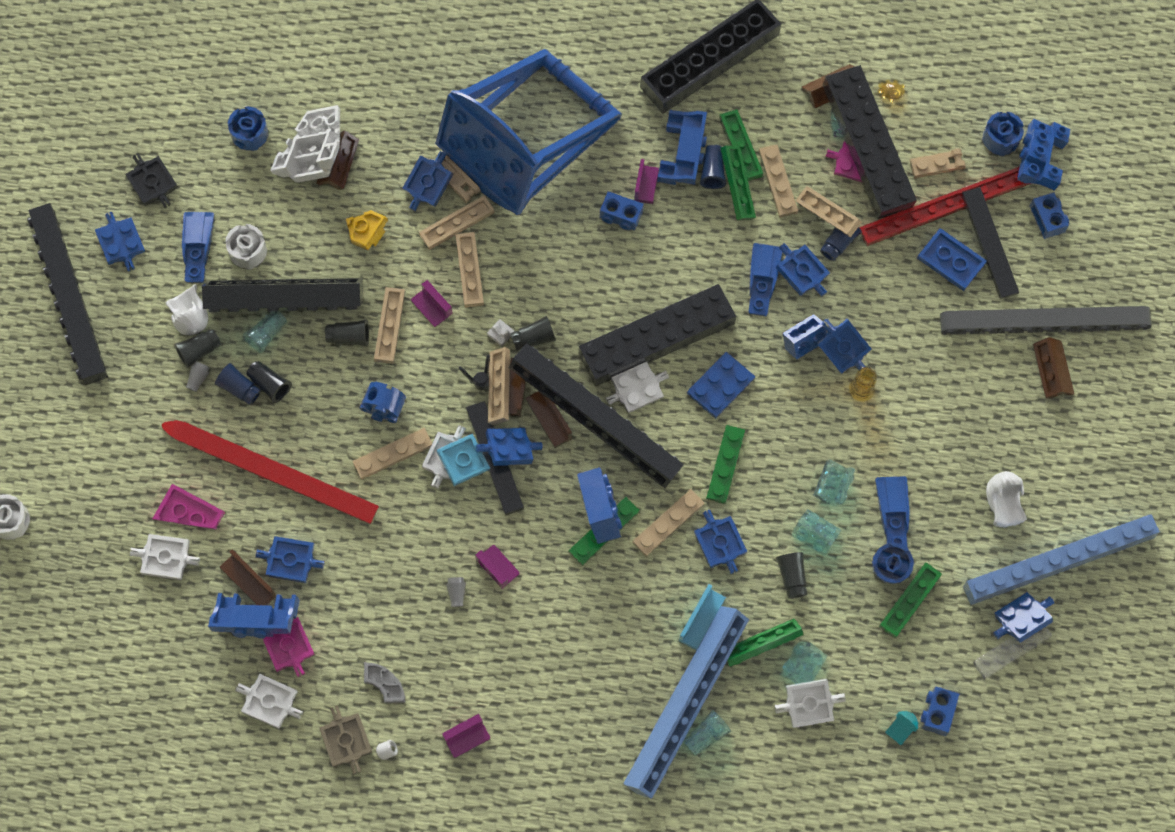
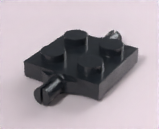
[125,153,178,208]

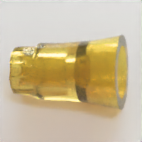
[848,367,877,402]

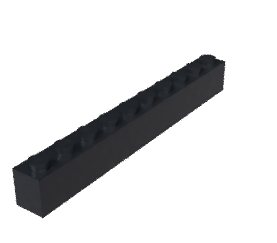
[27,203,109,385]
[508,343,684,489]

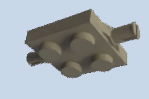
[319,706,373,775]

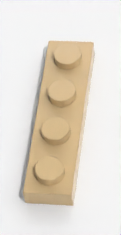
[759,144,798,218]
[796,186,862,237]
[419,195,495,250]
[455,232,484,308]
[374,287,405,364]
[488,347,510,425]
[353,428,432,480]
[633,489,705,557]

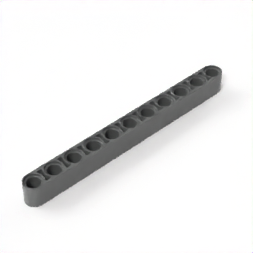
[940,306,1152,335]

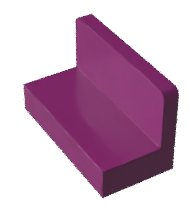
[634,159,659,204]
[411,280,453,327]
[475,545,520,589]
[442,714,490,758]

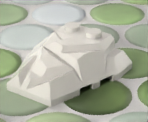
[270,105,340,182]

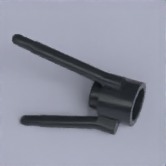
[459,354,490,392]

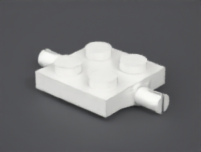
[606,362,669,413]
[422,425,466,489]
[130,534,200,580]
[236,674,303,729]
[775,679,846,728]

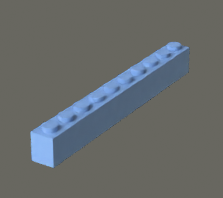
[963,514,1160,605]
[623,606,749,799]

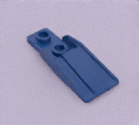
[182,212,214,283]
[748,243,783,316]
[875,476,910,548]

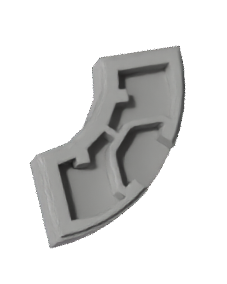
[364,662,406,703]

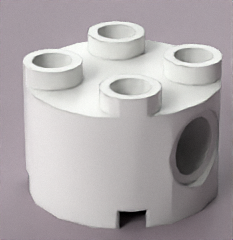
[226,224,267,269]
[0,494,30,540]

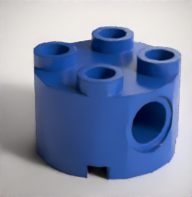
[228,106,268,151]
[982,112,1024,156]
[359,382,406,423]
[872,542,914,584]

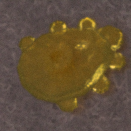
[878,80,905,102]

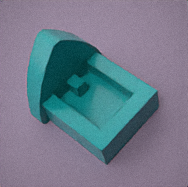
[885,711,919,745]

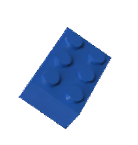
[577,467,623,544]

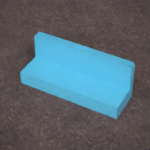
[679,584,726,651]

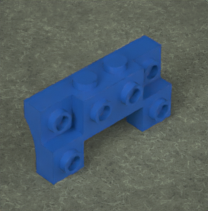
[657,110,707,185]
[1017,119,1071,191]
[208,593,300,639]

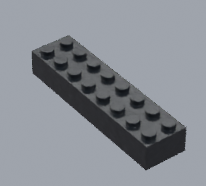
[640,0,781,114]
[822,65,917,219]
[202,278,364,312]
[578,284,736,387]

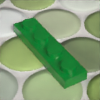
[719,109,764,181]
[721,145,756,221]
[706,425,745,504]
[568,497,640,566]
[879,562,942,639]
[726,619,804,667]

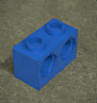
[599,191,644,231]
[1029,192,1069,239]
[782,314,827,360]
[920,686,960,736]

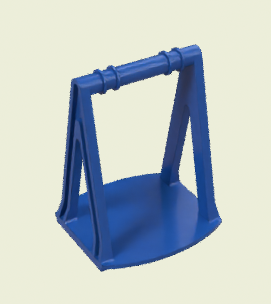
[435,49,622,215]

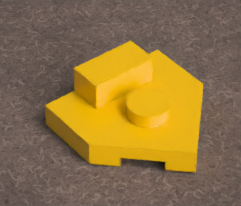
[346,210,388,250]

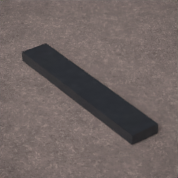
[961,187,1019,299]
[466,401,524,516]

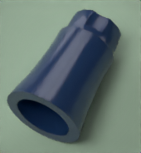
[700,145,726,189]
[820,227,861,261]
[215,363,261,405]

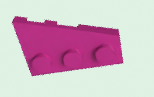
[152,484,225,530]

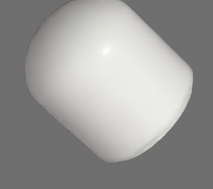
[376,740,398,760]

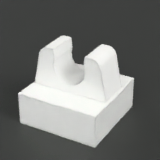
[487,319,515,347]

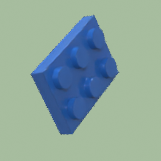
[917,228,987,291]
[687,352,755,419]

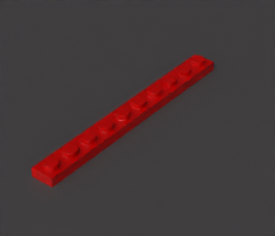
[859,166,1032,246]

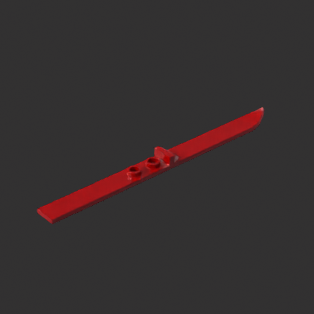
[161,420,379,524]

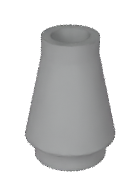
[186,361,210,392]
[446,577,466,607]

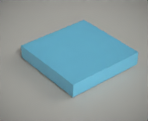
[436,433,490,486]

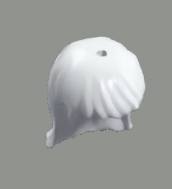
[166,284,208,336]
[986,471,1027,528]

